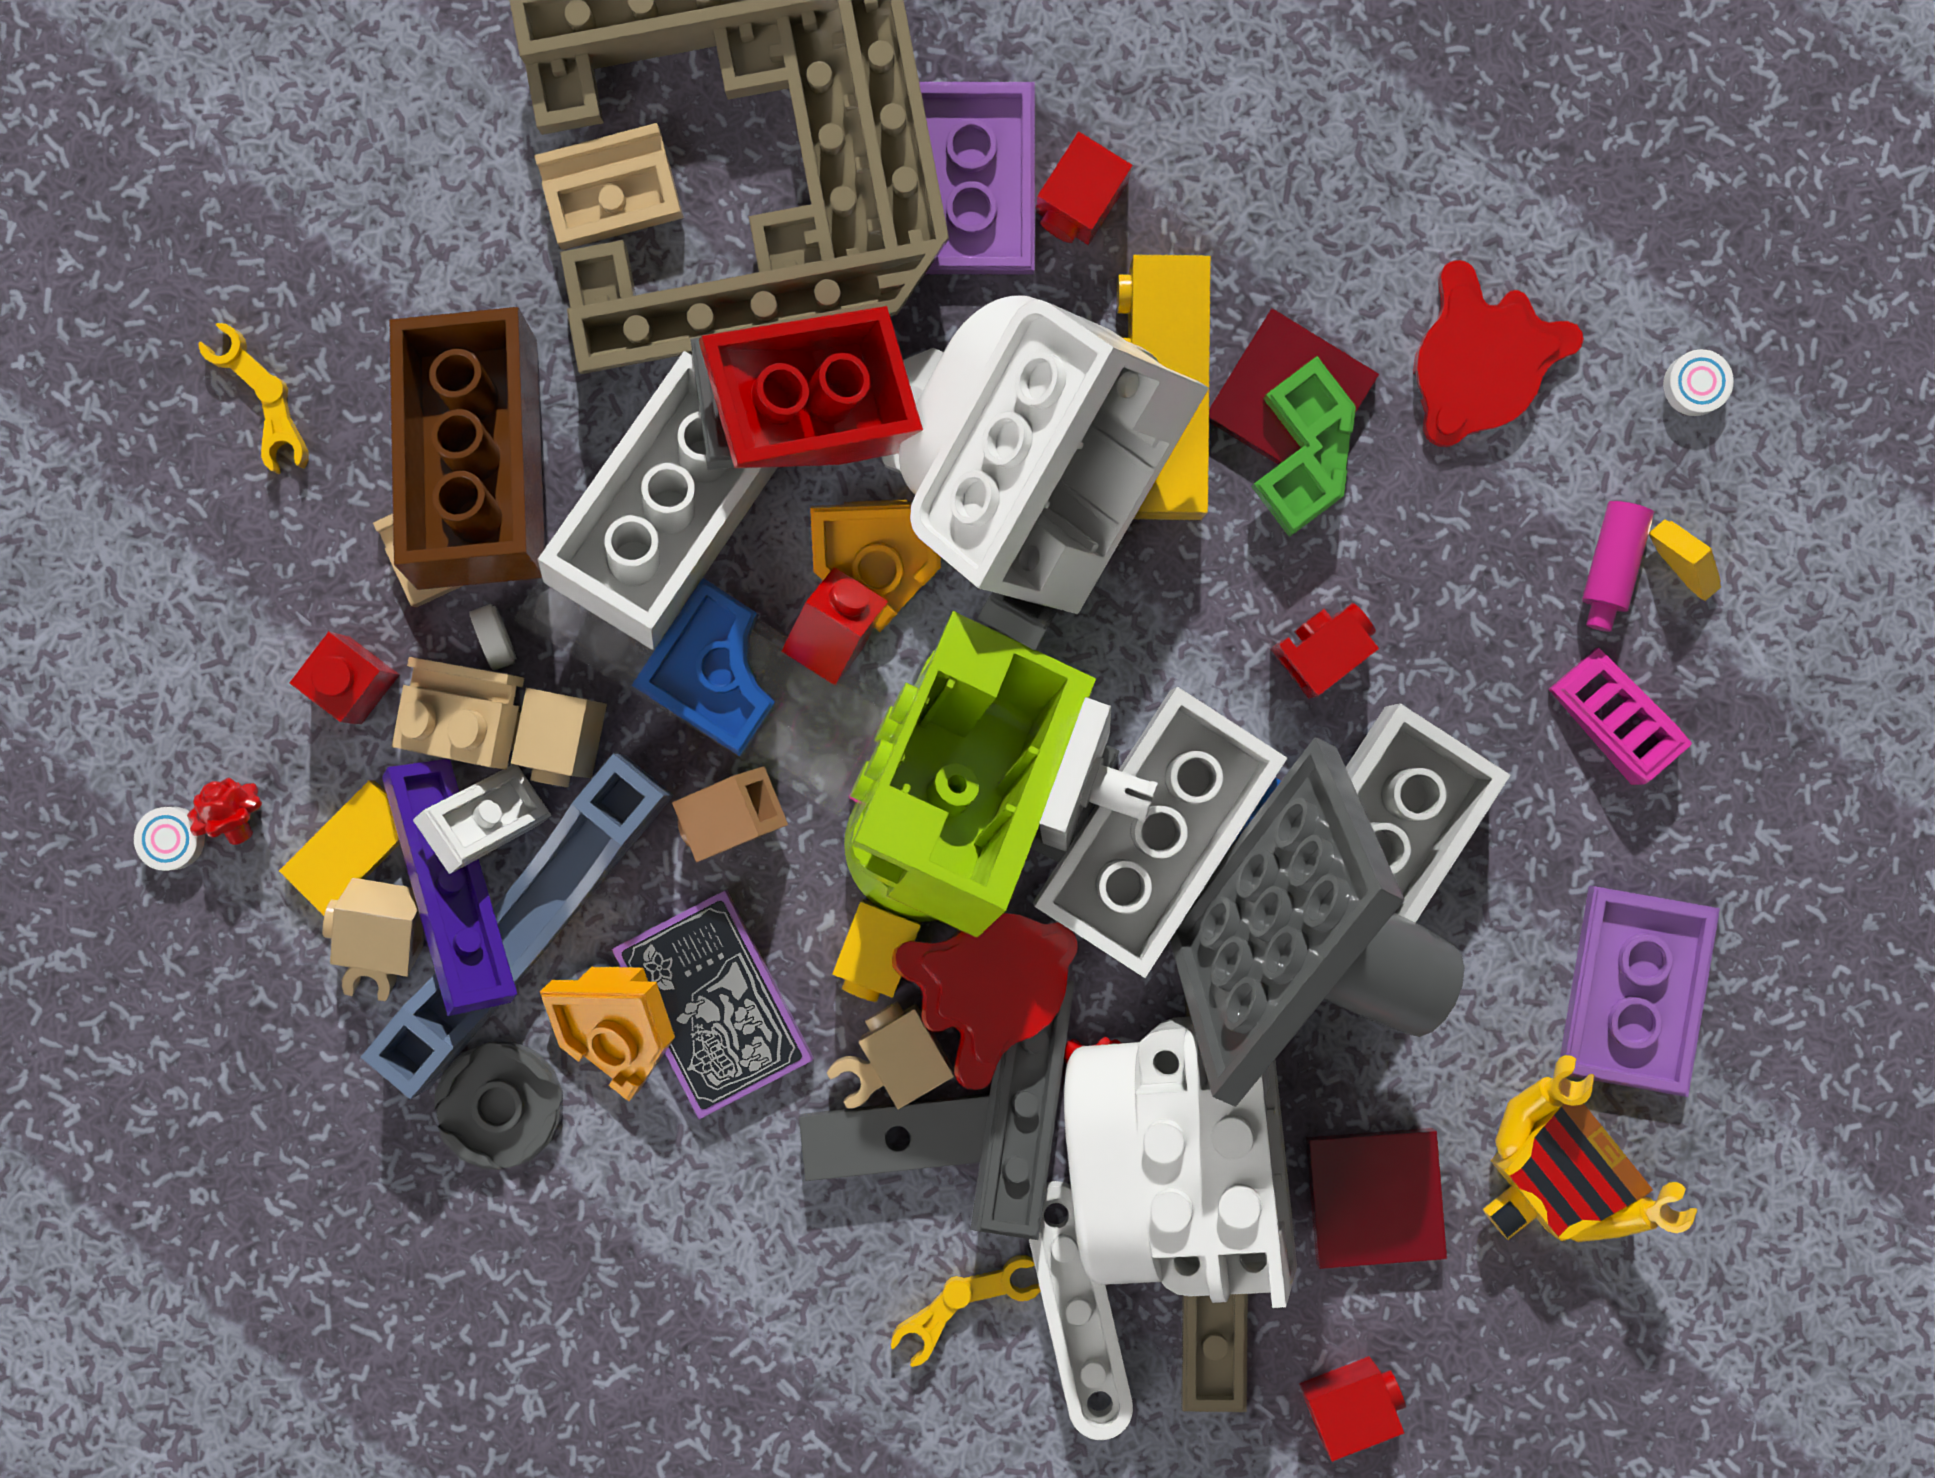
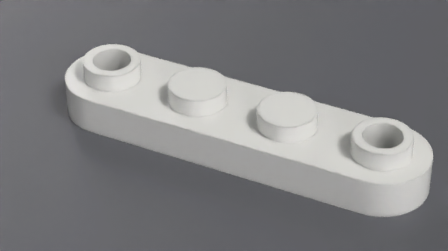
[1029,1181,1133,1440]

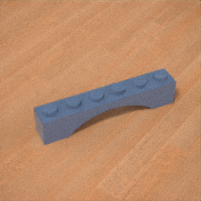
[360,754,674,1099]

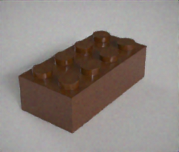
[389,307,545,590]

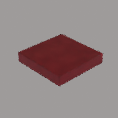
[1209,308,1379,465]
[1306,1128,1447,1269]

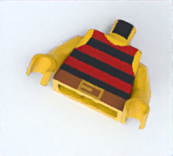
[1482,1055,1697,1242]

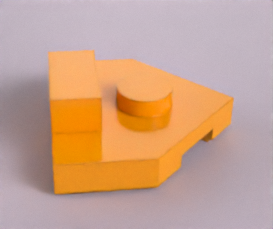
[810,500,941,632]
[540,967,675,1101]

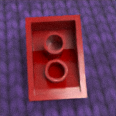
[698,306,923,468]

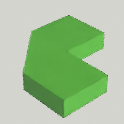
[1251,356,1356,537]

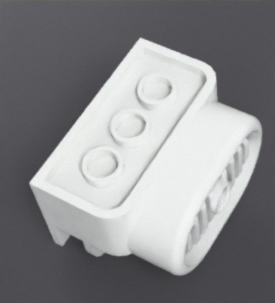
[899,296,1209,614]
[1064,1017,1297,1308]

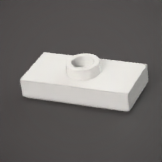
[413,764,551,874]

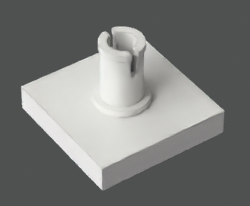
[1039,697,1158,852]

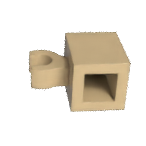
[510,688,607,787]
[323,878,425,1001]
[827,1001,954,1109]

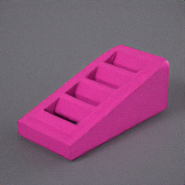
[1548,648,1692,785]

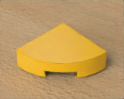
[1649,519,1721,601]

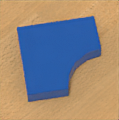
[632,578,777,757]

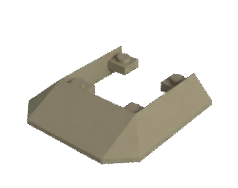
[509,0,949,374]

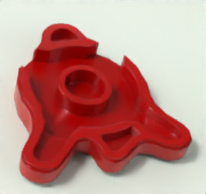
[1413,260,1584,448]
[892,913,1078,1089]

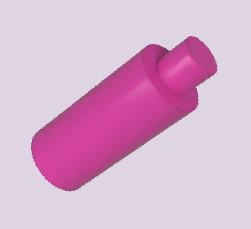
[1582,501,1654,632]

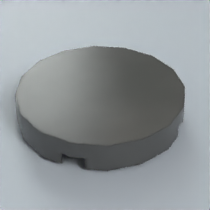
[434,1042,563,1169]

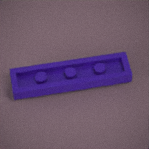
[382,759,518,1016]

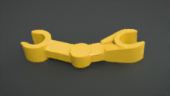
[198,323,309,474]
[891,1255,1041,1367]

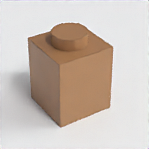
[672,766,788,862]

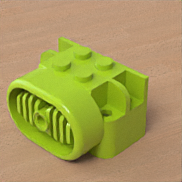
[844,611,1096,937]

